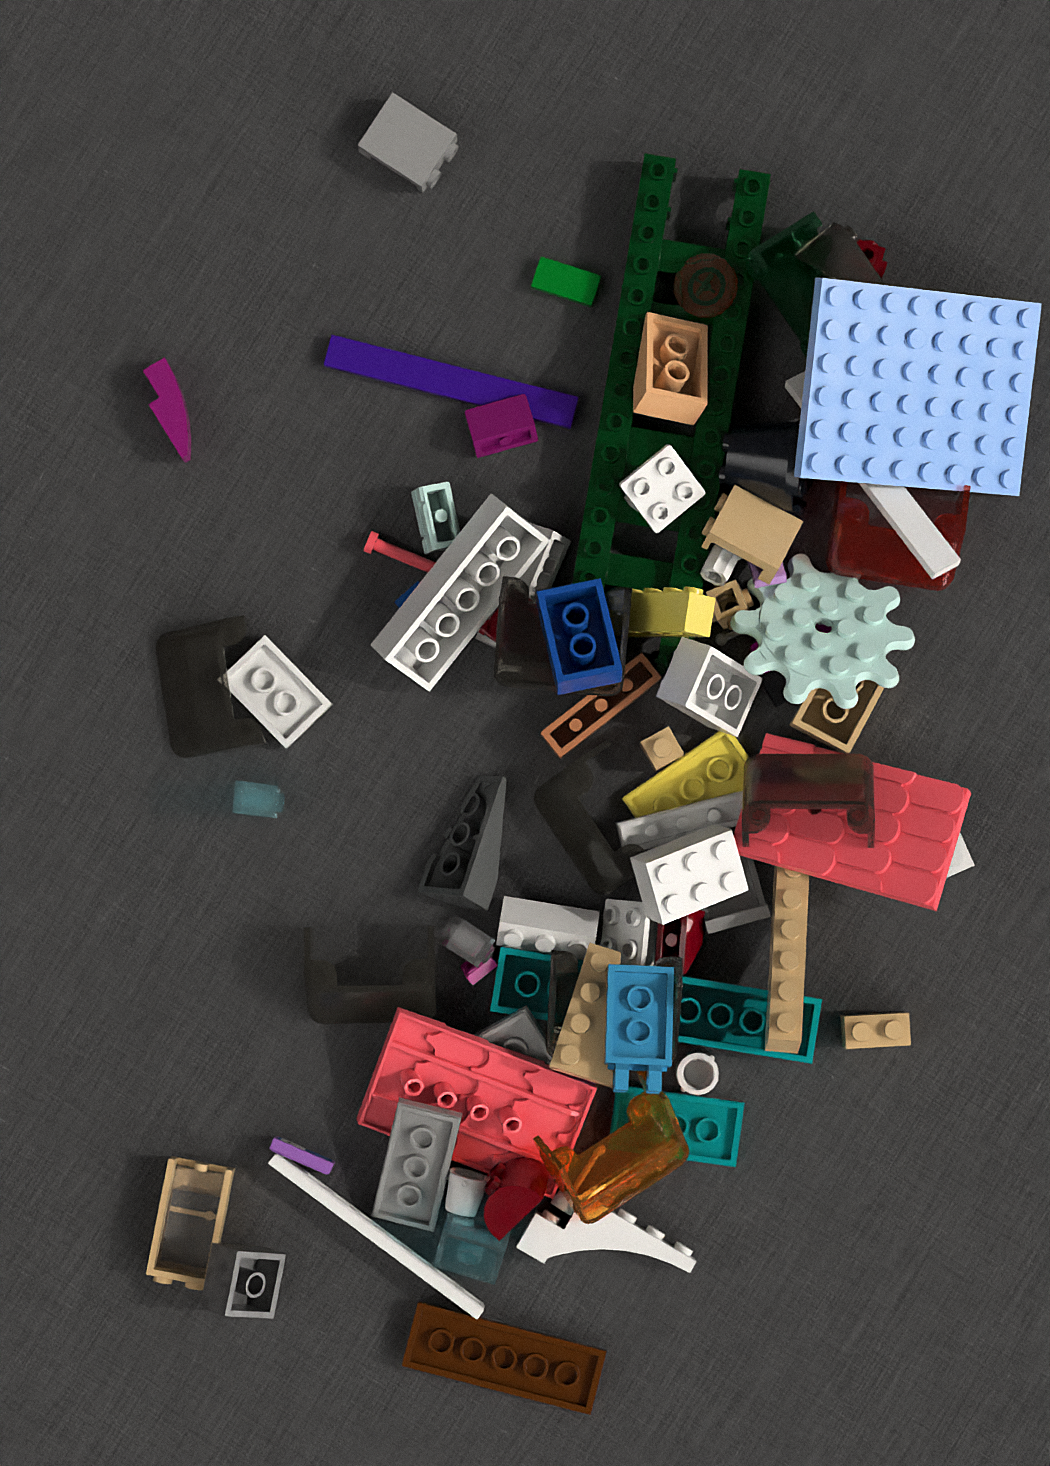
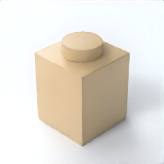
[640,726,684,772]

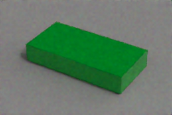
[531,256,601,307]

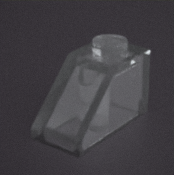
[436,912,495,968]

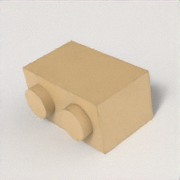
[840,1012,911,1049]

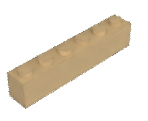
[765,866,809,1054]

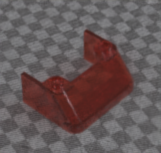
[826,481,971,591]

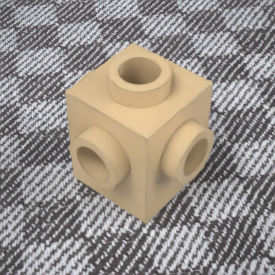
[706,579,754,630]

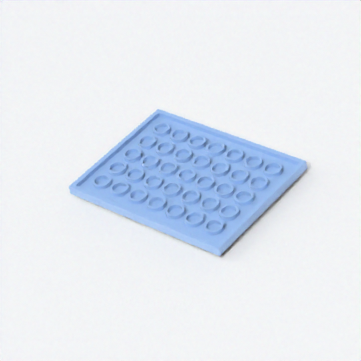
[794,278,1042,496]

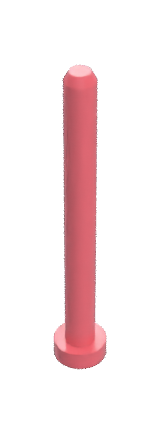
[364,531,436,573]

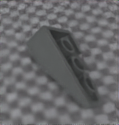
[417,775,507,910]

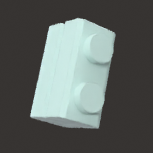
[411,482,460,554]

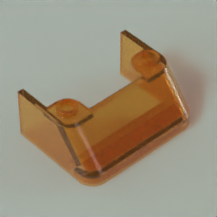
[533,1071,689,1224]

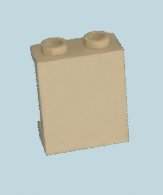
[701,485,803,585]

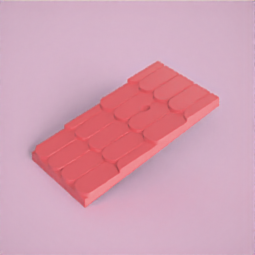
[734,733,971,911]
[356,1007,597,1199]

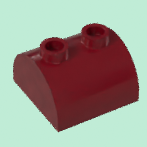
[483,1157,551,1241]

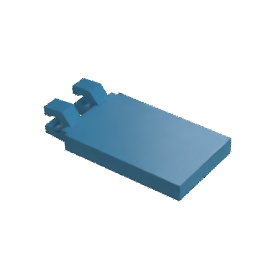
[604,964,674,1094]

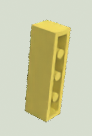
[608,587,715,637]

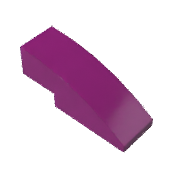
[143,357,191,463]

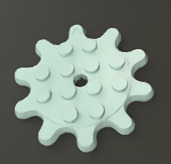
[730,554,915,709]

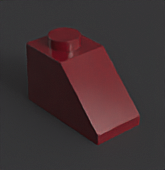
[655,910,705,974]

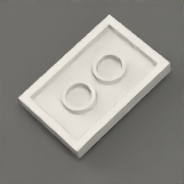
[219,635,333,749]

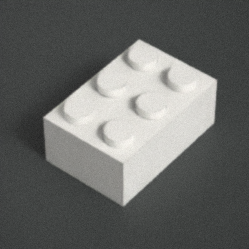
[656,637,763,737]
[630,824,749,925]

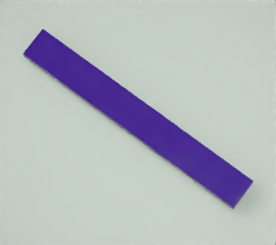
[324,334,578,429]

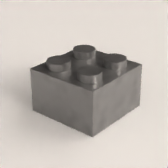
[200,1243,286,1319]

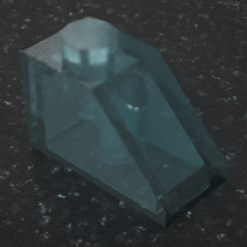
[232,781,285,819]

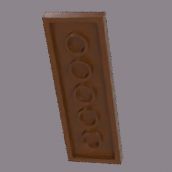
[402,1301,607,1415]

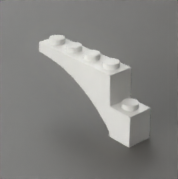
[516,1192,696,1273]

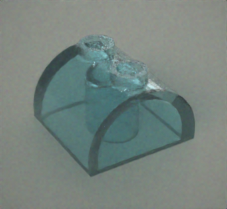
[432,1212,511,1285]

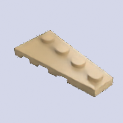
[549,943,621,1088]

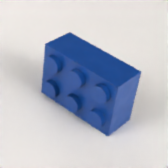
[536,578,623,695]

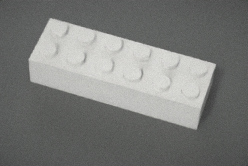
[371,493,550,692]

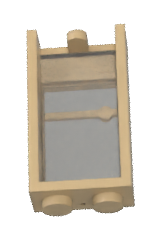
[146,1156,235,1290]

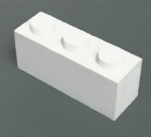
[496,896,600,960]

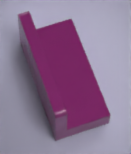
[465,394,538,458]

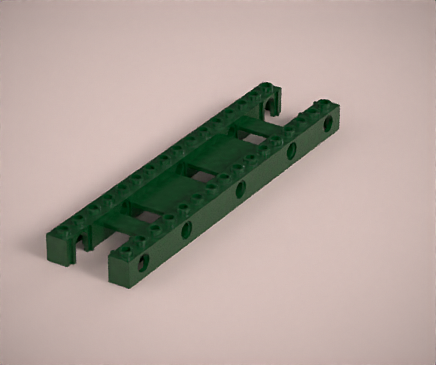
[572,153,771,677]

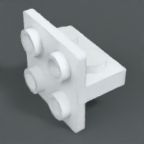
[619,444,705,533]
[600,899,658,966]

